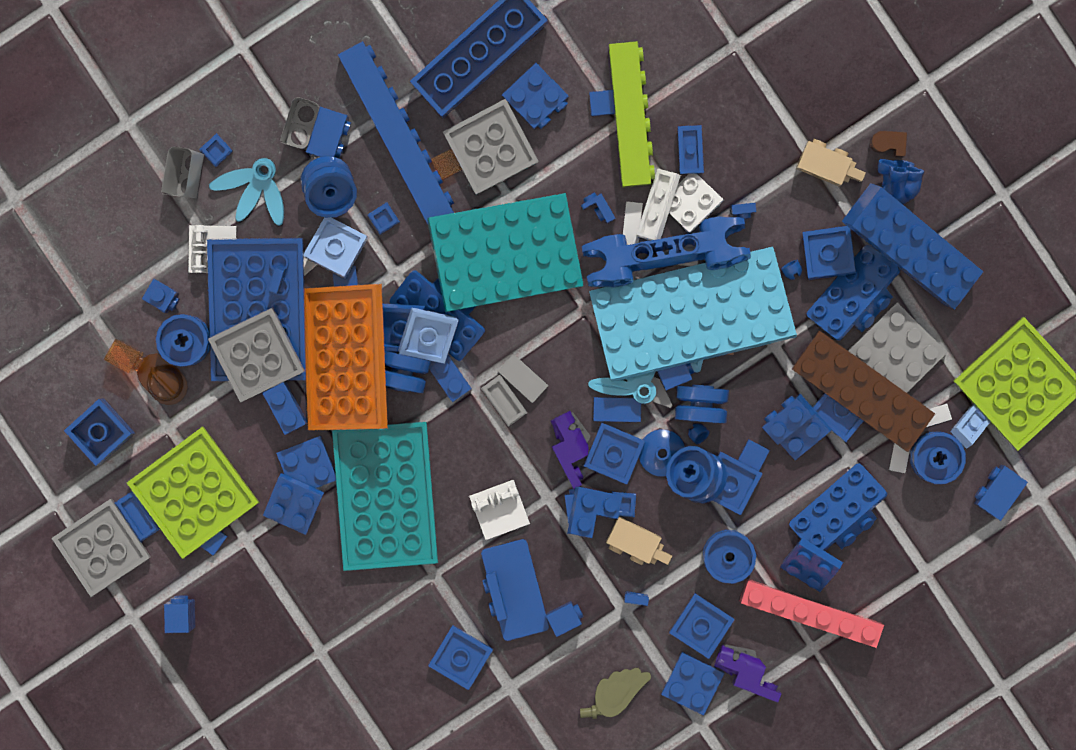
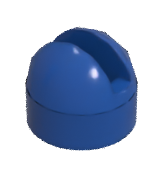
[781,260,802,280]
[688,423,709,444]

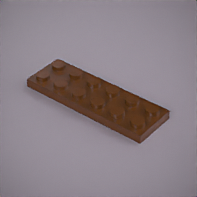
[792,331,935,452]

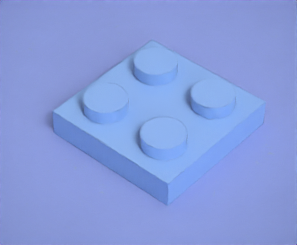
[304,217,368,279]
[398,307,458,364]

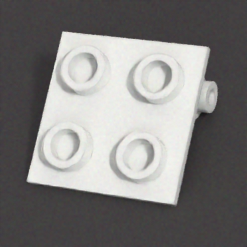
[669,174,724,233]
[188,225,237,273]
[469,480,530,540]

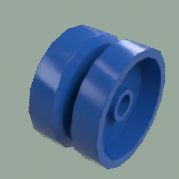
[301,156,357,218]
[156,314,210,367]
[384,350,431,393]
[675,385,729,423]
[909,431,966,484]
[666,446,727,503]
[702,529,756,584]

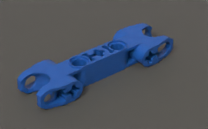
[582,217,751,288]

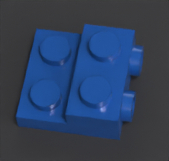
[502,63,569,130]
[762,394,832,460]

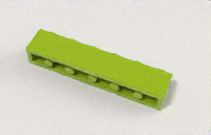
[609,41,655,188]

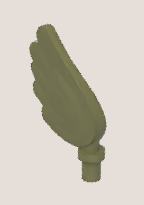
[580,668,651,719]

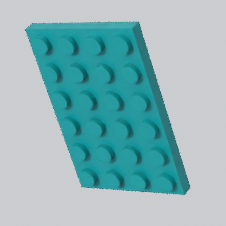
[427,193,584,312]
[332,422,438,571]

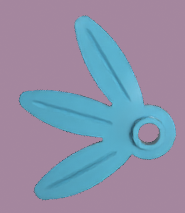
[209,158,284,226]
[588,372,656,404]

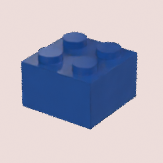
[64,398,135,466]

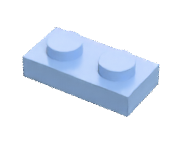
[950,404,991,449]

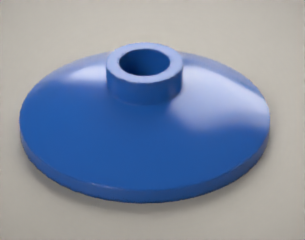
[639,429,685,476]

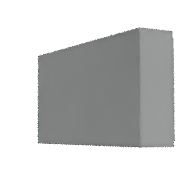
[498,354,548,403]
[481,375,527,427]

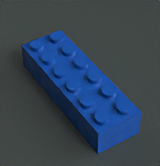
[410,0,548,119]
[842,183,983,310]

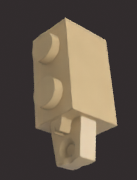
[796,139,866,187]
[606,516,672,565]

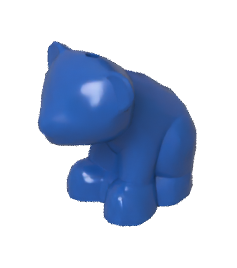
[878,159,924,205]

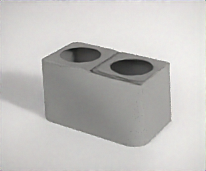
[280,97,320,150]
[161,147,204,198]

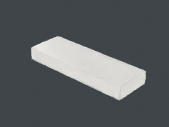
[636,169,681,241]

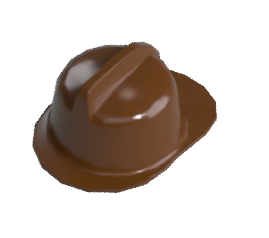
[137,353,188,405]

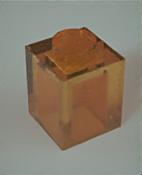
[104,339,144,373]

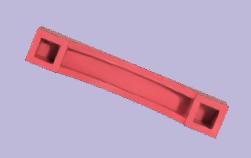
[739,578,884,648]

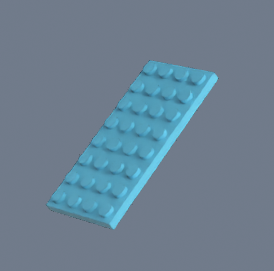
[589,247,797,382]

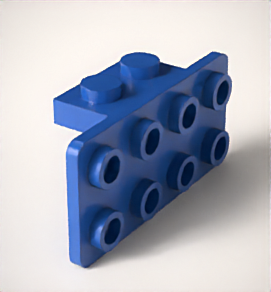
[807,245,900,340]
[389,270,485,361]
[789,463,887,551]
[481,539,549,641]

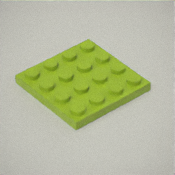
[953,317,1076,451]
[127,427,259,559]

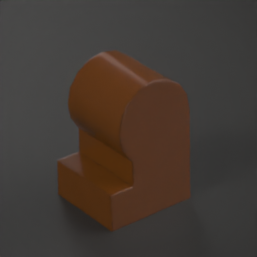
[870,131,907,158]

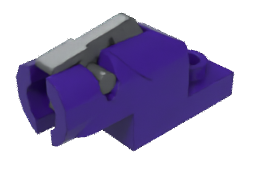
[550,411,591,489]
[714,644,781,702]

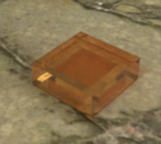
[431,149,462,181]

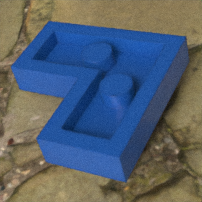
[567,487,622,538]

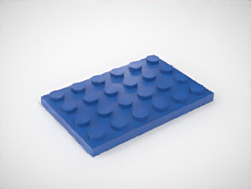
[207,238,306,381]

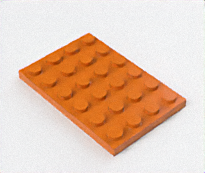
[304,284,388,430]

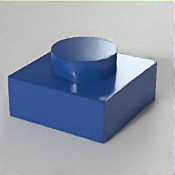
[730,203,756,219]

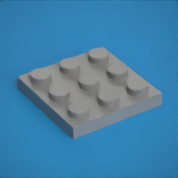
[443,99,539,195]
[848,302,947,393]
[208,307,305,402]
[52,498,151,597]

